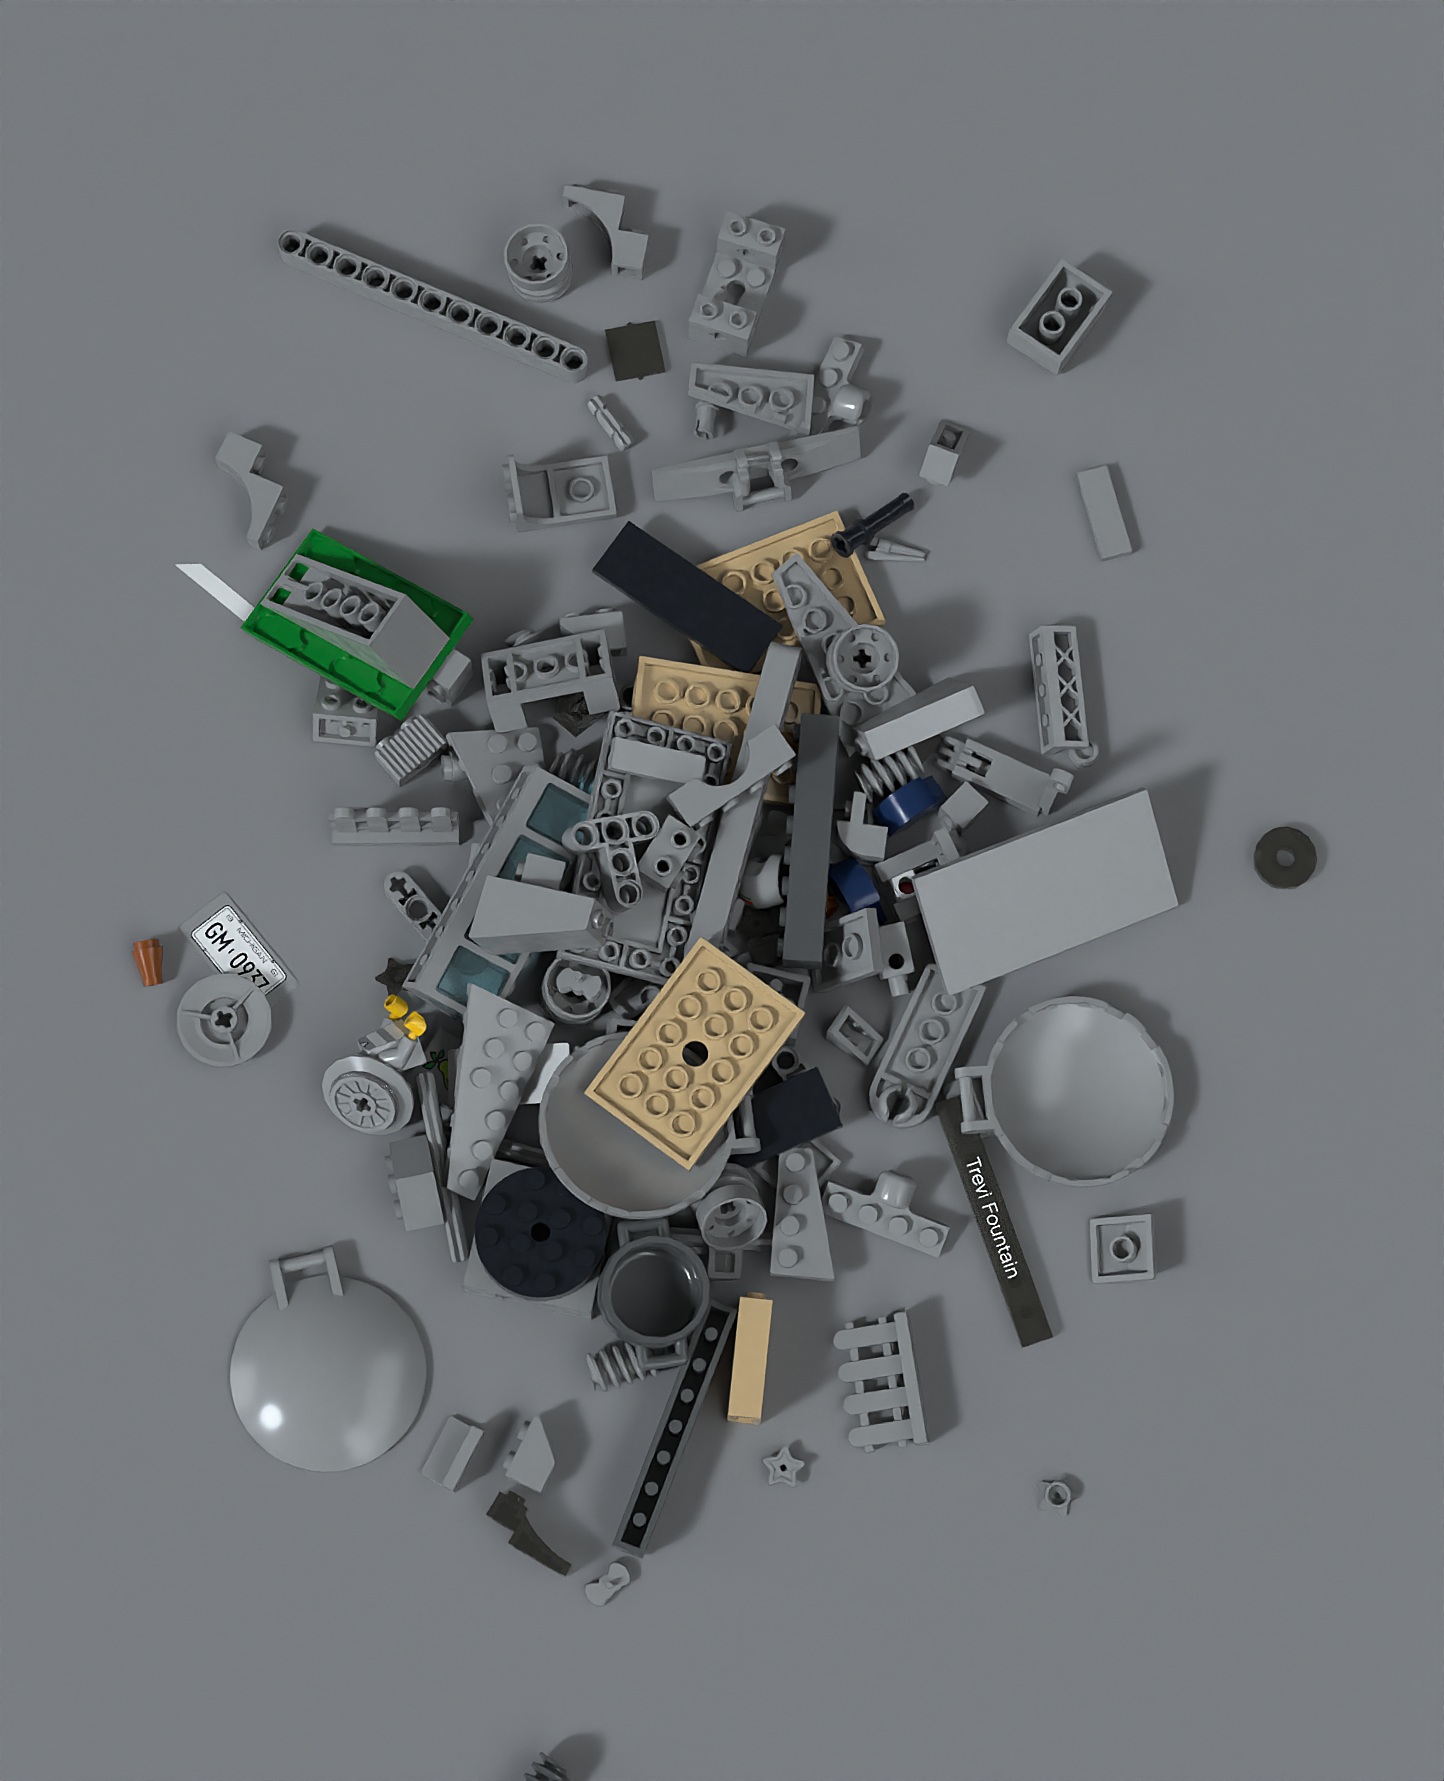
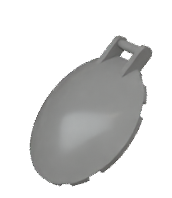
[955,996,1174,1187]
[539,1032,761,1219]
[230,1245,427,1472]

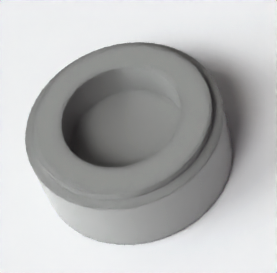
[1068,736,1100,768]

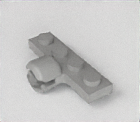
[787,336,873,441]
[821,1169,950,1258]

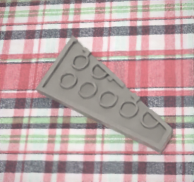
[771,553,917,758]
[445,727,565,892]
[443,983,555,1201]

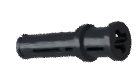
[831,493,914,558]

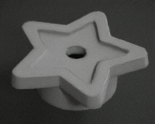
[763,1446,805,1488]
[1038,1474,1079,1517]

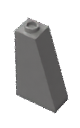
[852,677,985,760]

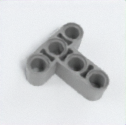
[562,811,660,913]

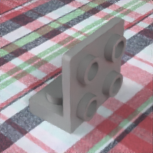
[313,676,379,747]

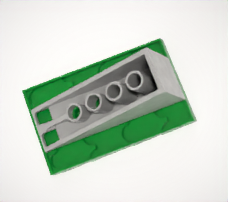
[240,528,474,721]

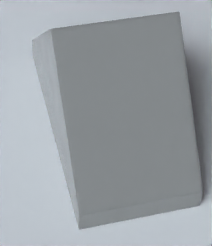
[825,1005,884,1065]

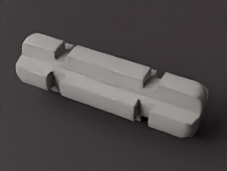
[588,395,633,451]

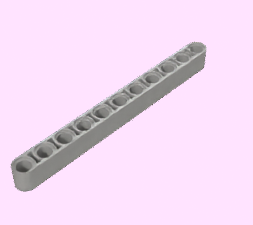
[277,229,588,383]
[684,641,803,958]

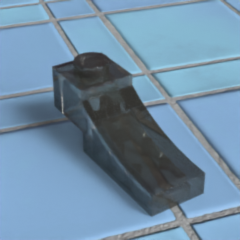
[486,1490,572,1578]

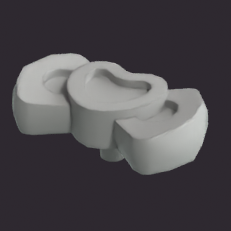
[556,967,603,1002]
[585,1562,631,1606]

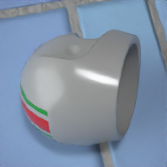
[738,853,790,909]

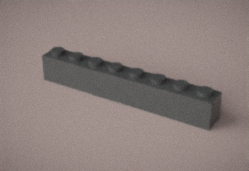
[777,714,840,970]
[612,1298,738,1559]

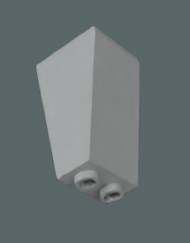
[469,875,615,955]

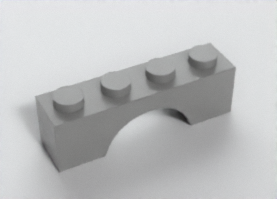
[666,724,796,830]

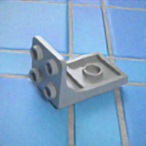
[502,454,617,532]

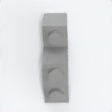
[562,184,649,280]
[215,431,288,551]

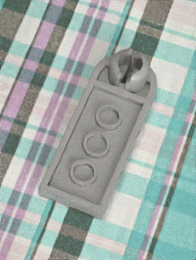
[868,961,987,1129]

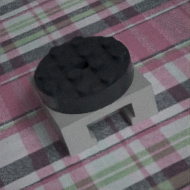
[462,1159,615,1320]

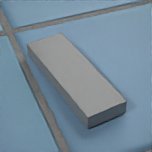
[1076,465,1132,562]
[608,737,706,786]

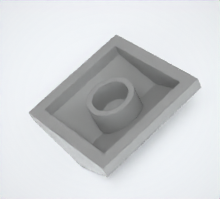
[1090,1214,1156,1284]

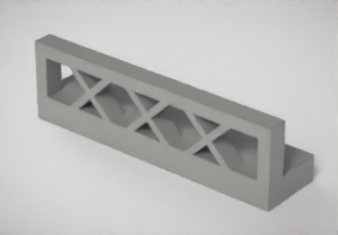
[1029,625,1089,755]

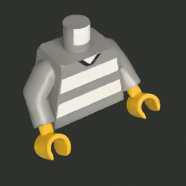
[354,994,427,1072]

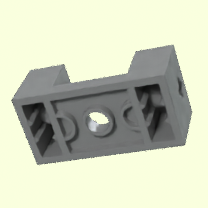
[688,211,785,357]
[480,629,620,734]

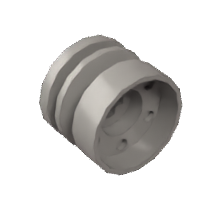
[504,223,573,303]
[826,624,899,693]
[538,958,611,1028]
[691,1163,767,1251]

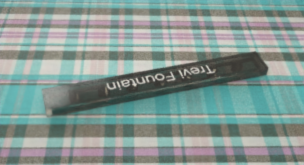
[934,1095,1053,1348]

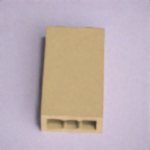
[727,1292,773,1425]

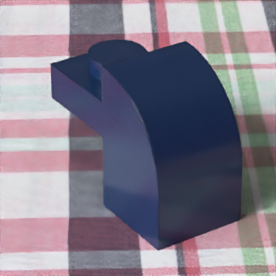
[872,775,948,837]
[829,856,887,925]

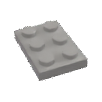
[811,908,884,993]

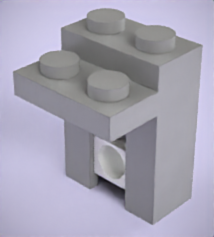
[872,827,970,926]

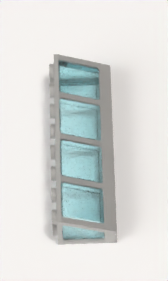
[402,766,591,1025]

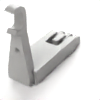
[933,736,1074,817]

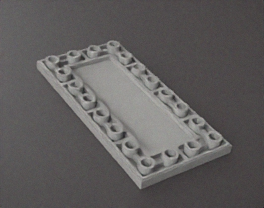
[556,710,732,985]
[911,787,1179,996]

